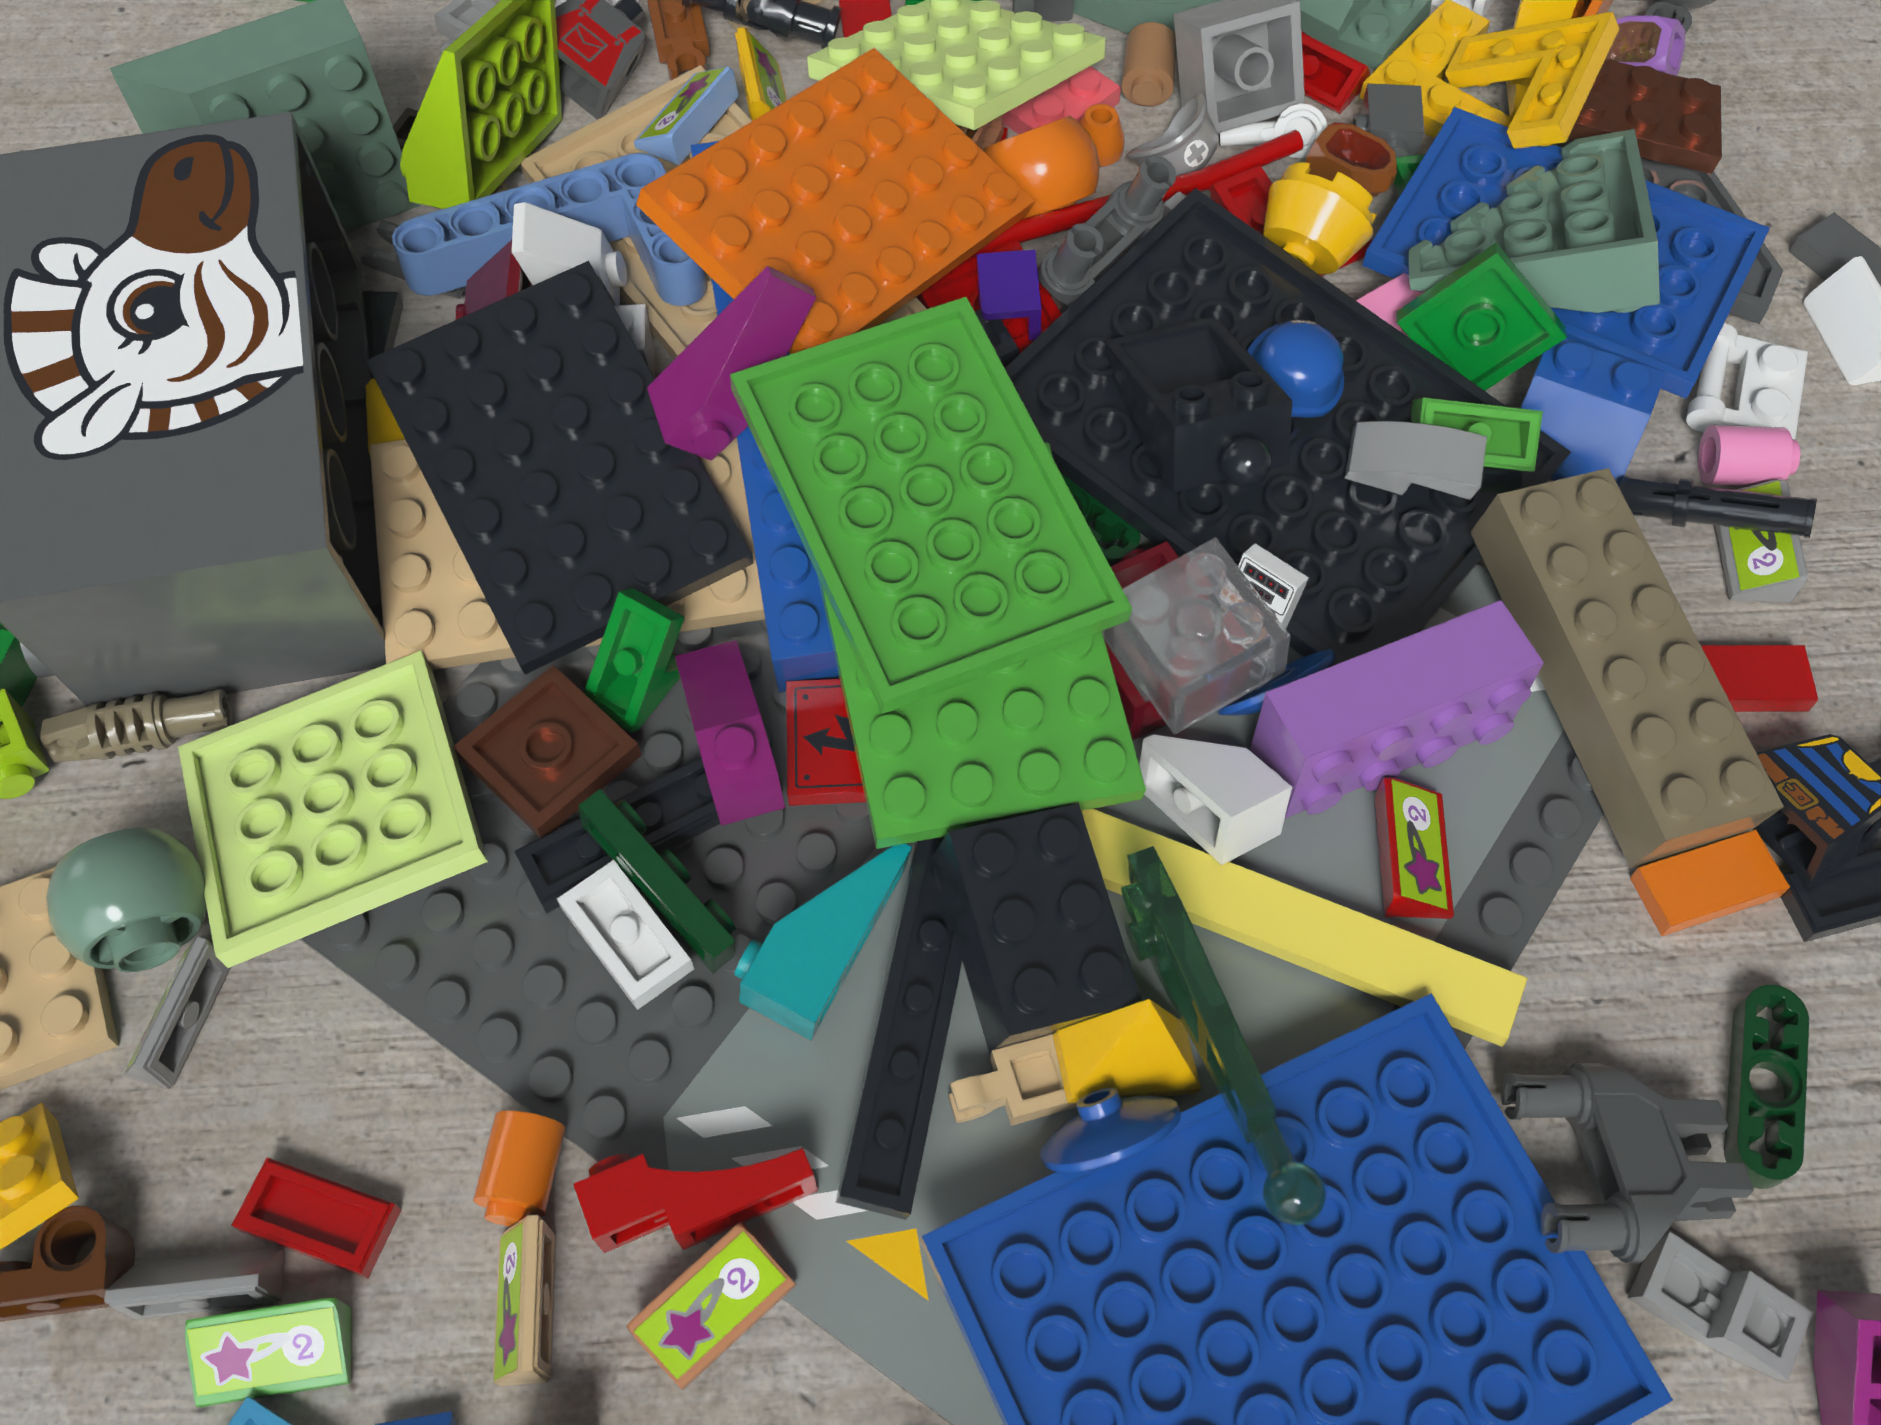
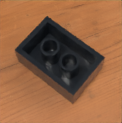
[932,803,1142,1054]

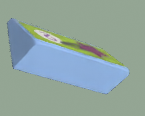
[634,67,739,166]

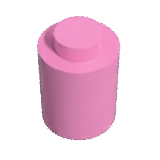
[1698,425,1800,486]

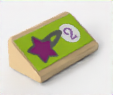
[493,1215,555,1386]

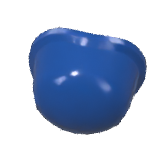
[1247,320,1344,418]

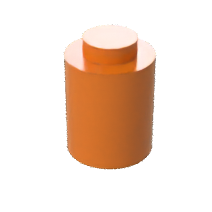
[473,1111,566,1227]

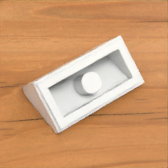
[1803,256,1881,385]

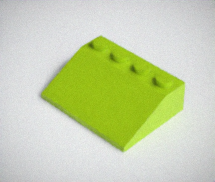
[400,0,562,209]

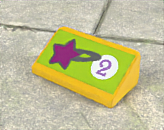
[735,27,787,121]

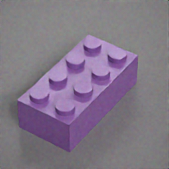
[1250,600,1544,818]

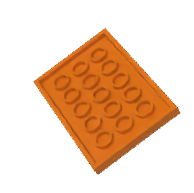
[636,48,1035,354]

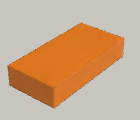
[1630,830,1790,936]

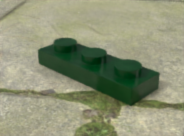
[578,789,736,974]

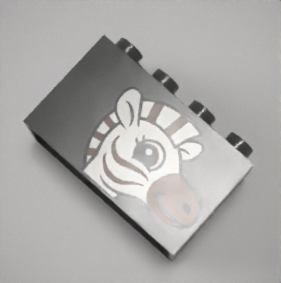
[0,112,386,706]

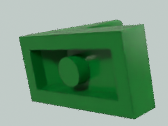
[584,588,685,733]

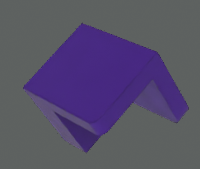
[977,249,1041,341]

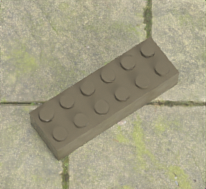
[1470,468,1784,868]

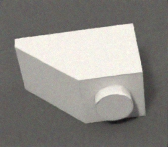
[512,202,627,306]
[1139,734,1292,865]

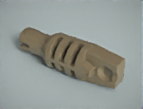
[40,688,233,762]

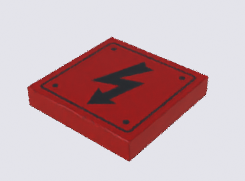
[786,679,866,806]

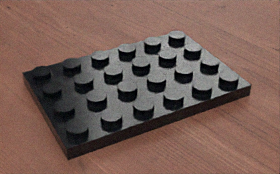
[365,261,753,675]

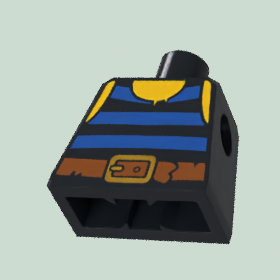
[1752,734,1881,887]

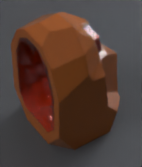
[1305,122,1397,197]

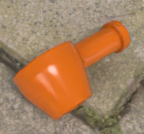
[1079,104,1125,167]

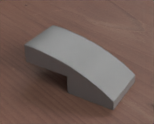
[1345,421,1487,500]
[1627,1231,1813,1380]

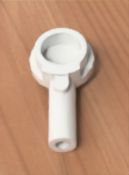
[1220,103,1327,158]

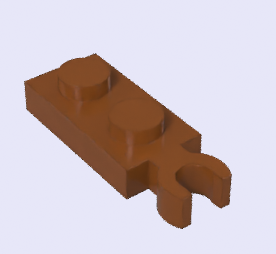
[647,0,710,81]

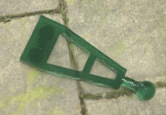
[1121,846,1326,1225]

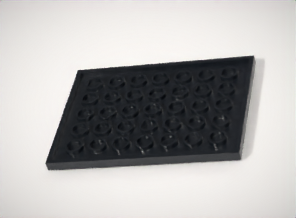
[1005,188,1571,666]

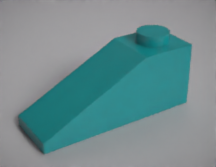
[734,844,912,1041]

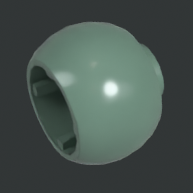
[46,828,207,973]

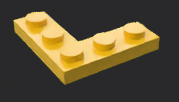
[1360,0,1513,139]
[1445,12,1619,149]

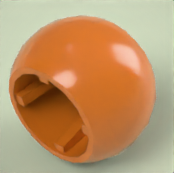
[984,116,1100,219]

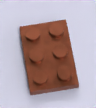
[1567,59,1722,174]

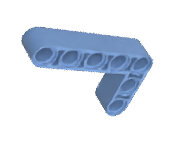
[392,153,707,306]

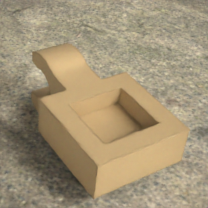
[948,1033,1077,1126]

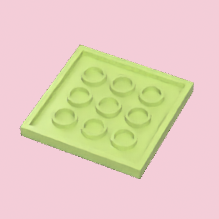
[807,0,1105,130]
[178,650,488,968]

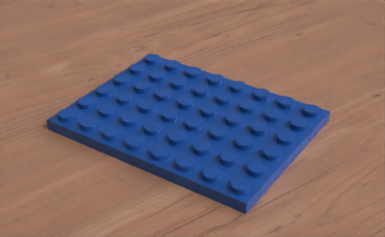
[920,993,1673,1425]

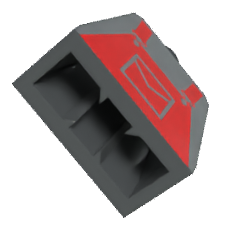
[555,0,647,120]

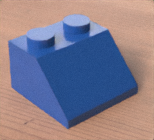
[1520,338,1666,487]

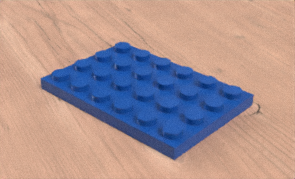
[1362,107,1770,399]

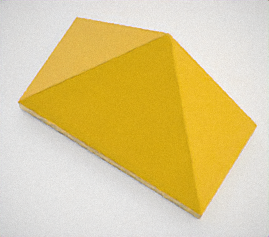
[1053,999,1201,1103]

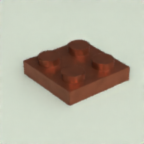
[453,665,642,838]

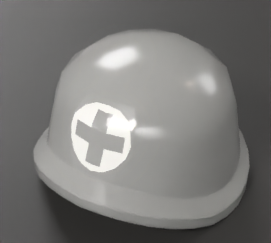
[1127,92,1219,176]

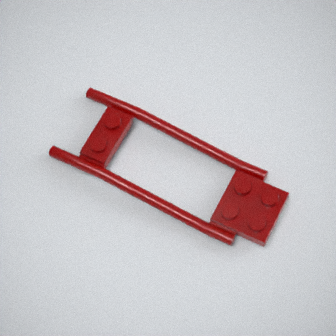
[917,130,1372,367]

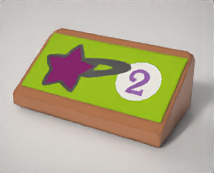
[626,1222,797,1390]

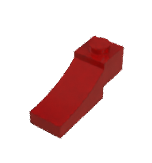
[573,1148,818,1253]

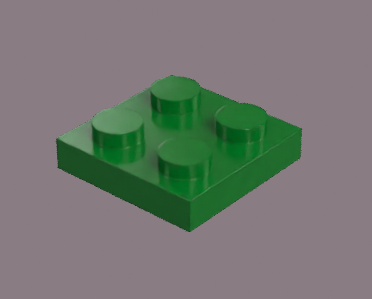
[1396,242,1567,391]

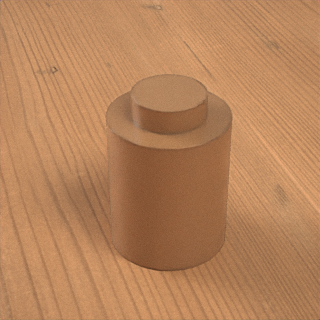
[1121,22,1177,106]

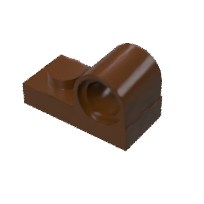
[0,1205,135,1322]

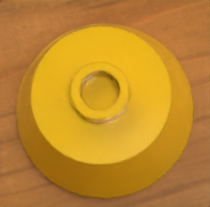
[1263,162,1377,274]

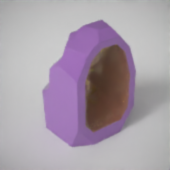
[1606,16,1685,76]

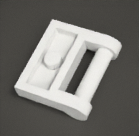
[1686,323,1808,440]

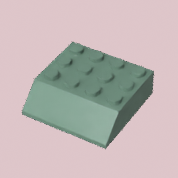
[110,0,420,233]

